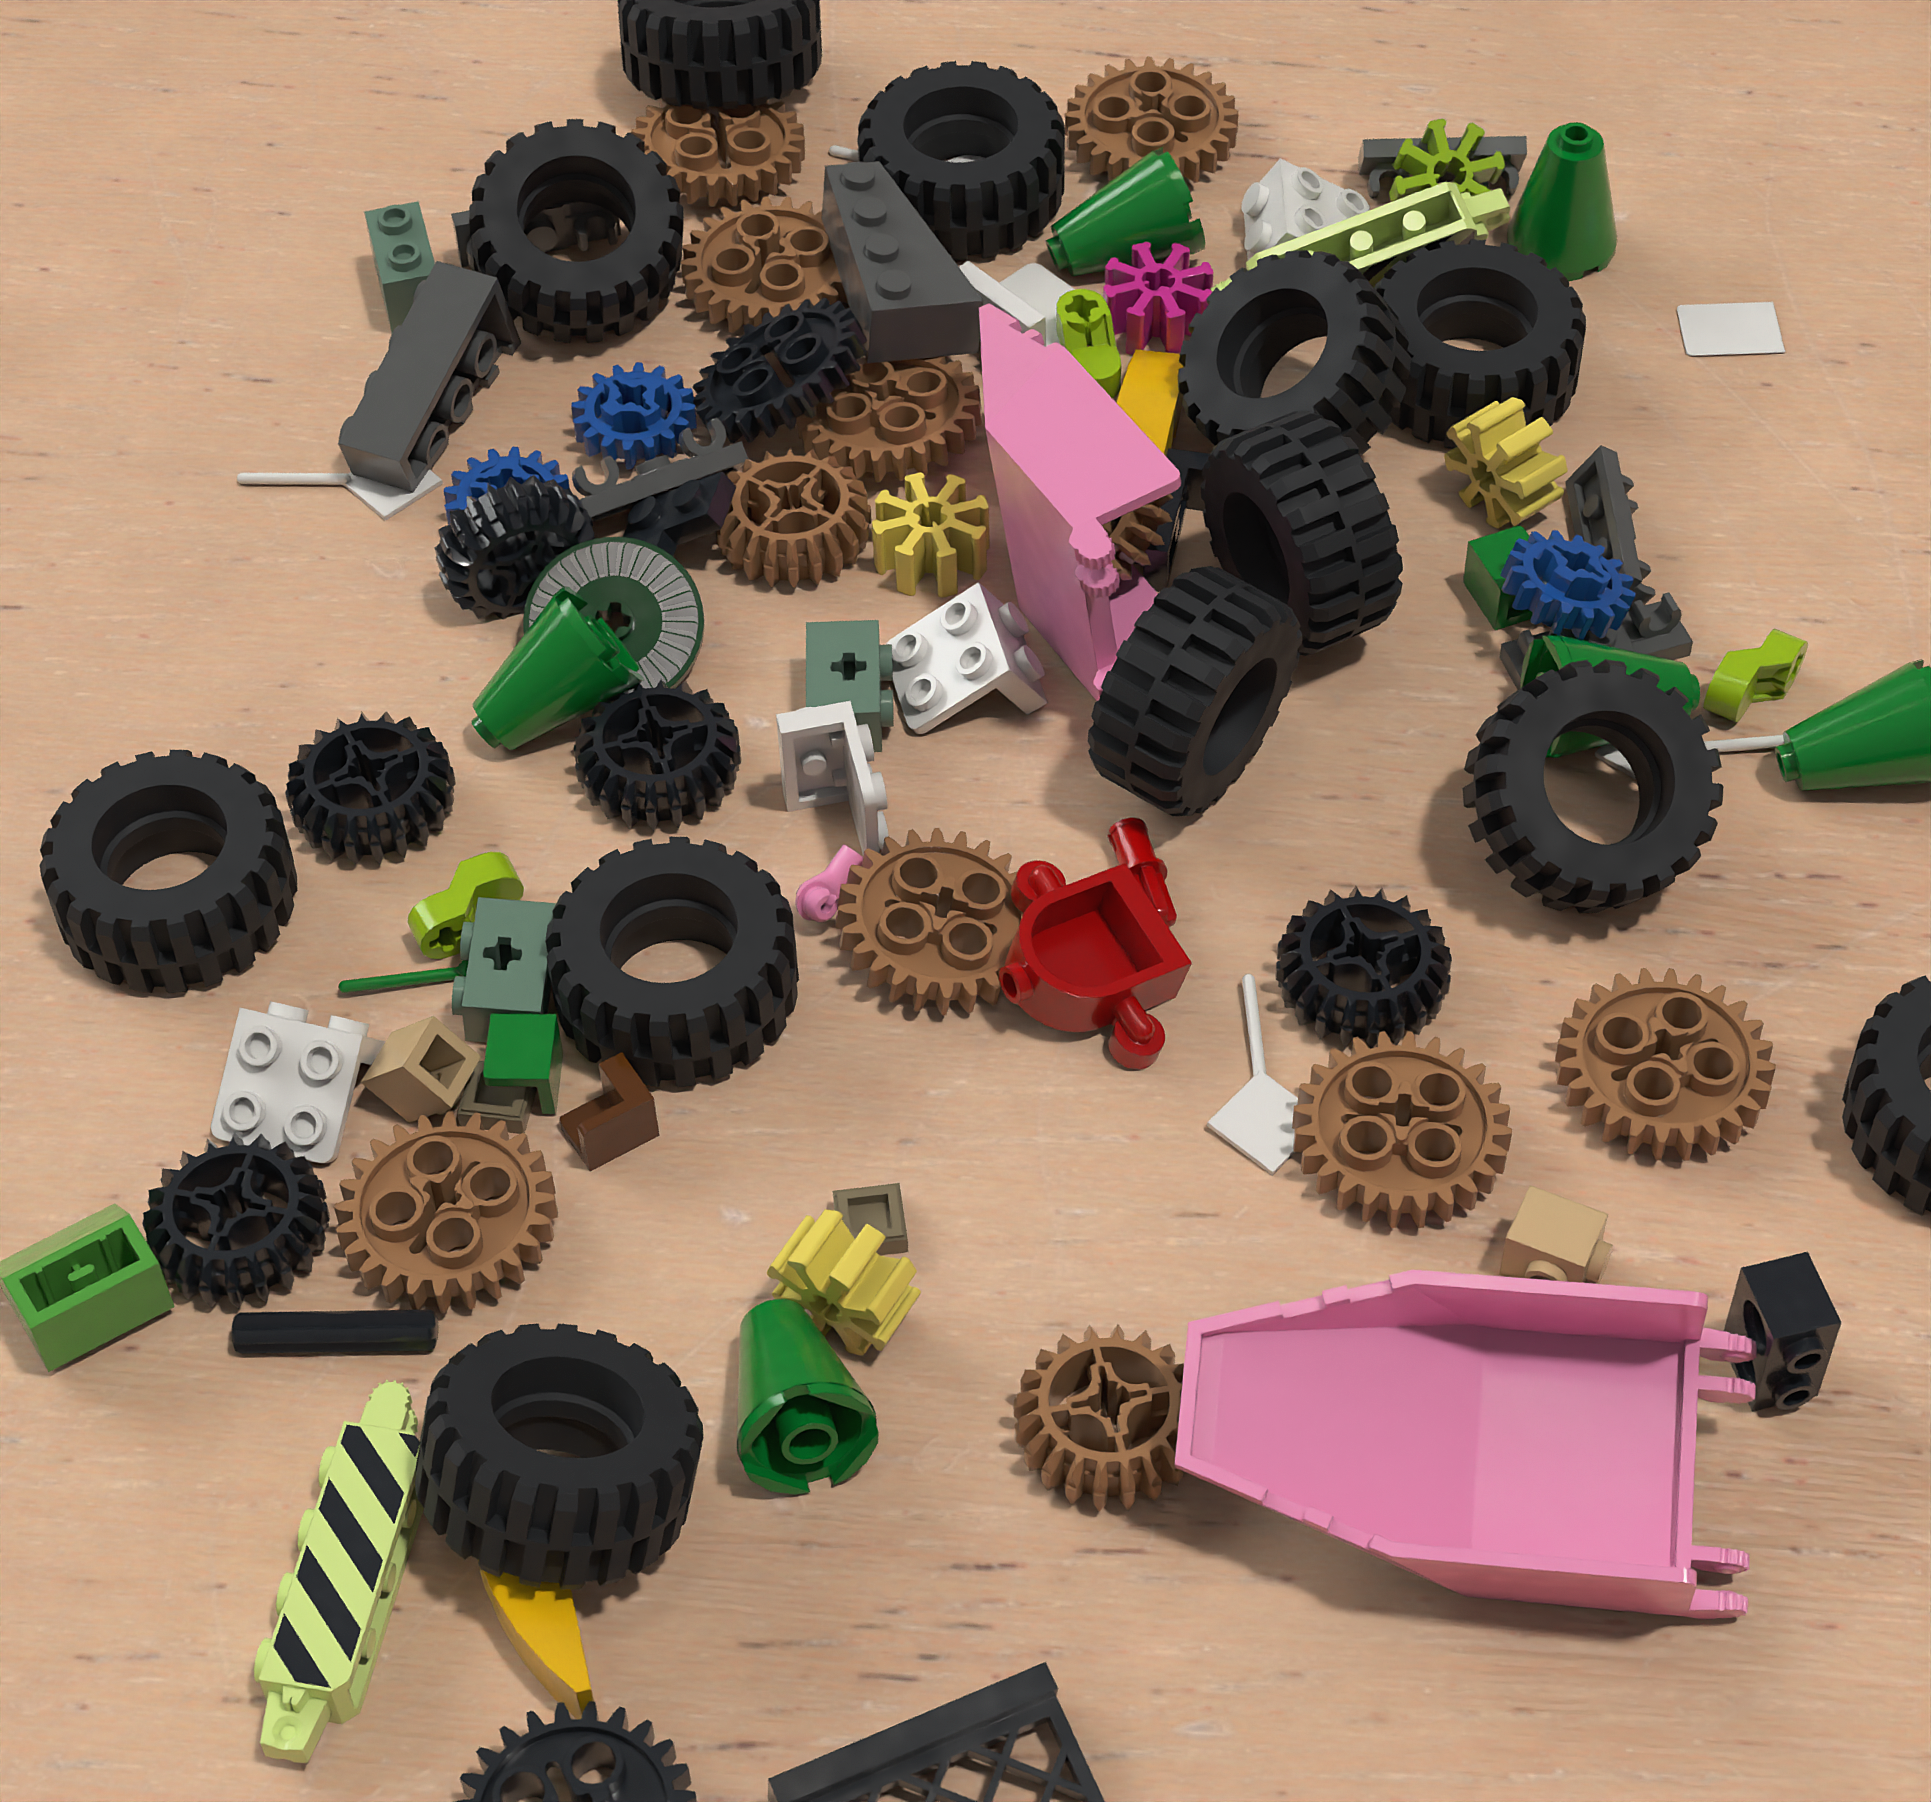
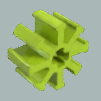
[1389,118,1505,202]

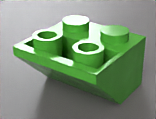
[0,1203,175,1372]

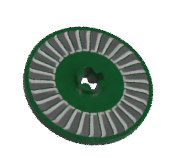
[523,537,704,704]

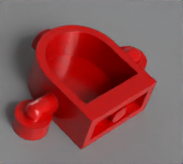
[999,860,1192,1069]

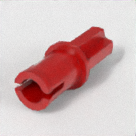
[1107,817,1177,927]

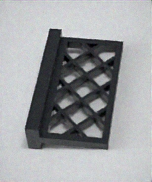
[768,1662,1105,1802]

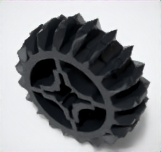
[434,475,595,620]
[574,678,742,832]
[285,711,456,865]
[1275,886,1452,1049]
[143,1132,330,1309]

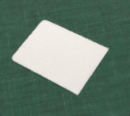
[1677,302,1785,356]

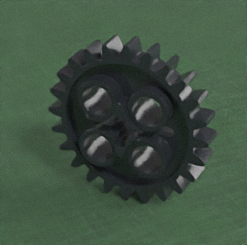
[693,298,867,443]
[455,1701,697,1802]

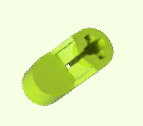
[1056,289,1121,399]
[1703,628,1808,722]
[408,852,524,959]

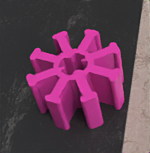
[1103,242,1214,356]

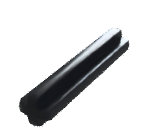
[231,1309,439,1354]

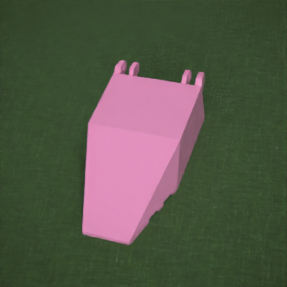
[979,303,1181,701]
[1175,1270,1757,1619]

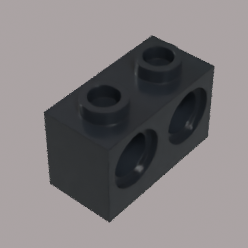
[1724,1252,1842,1412]

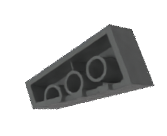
[822,161,984,363]
[338,261,521,492]

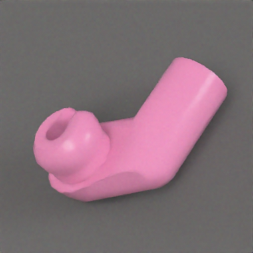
[795,844,863,922]

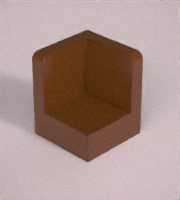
[559,1052,660,1171]

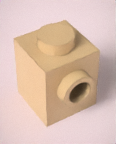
[361,1016,481,1123]
[1499,1185,1613,1283]

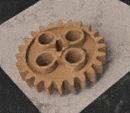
[1065,57,1239,183]
[631,98,805,207]
[681,196,848,333]
[796,356,982,482]
[835,828,1024,1015]
[1555,968,1776,1161]
[1292,1031,1512,1228]
[334,1111,558,1313]

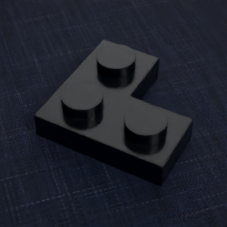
[623,472,736,556]

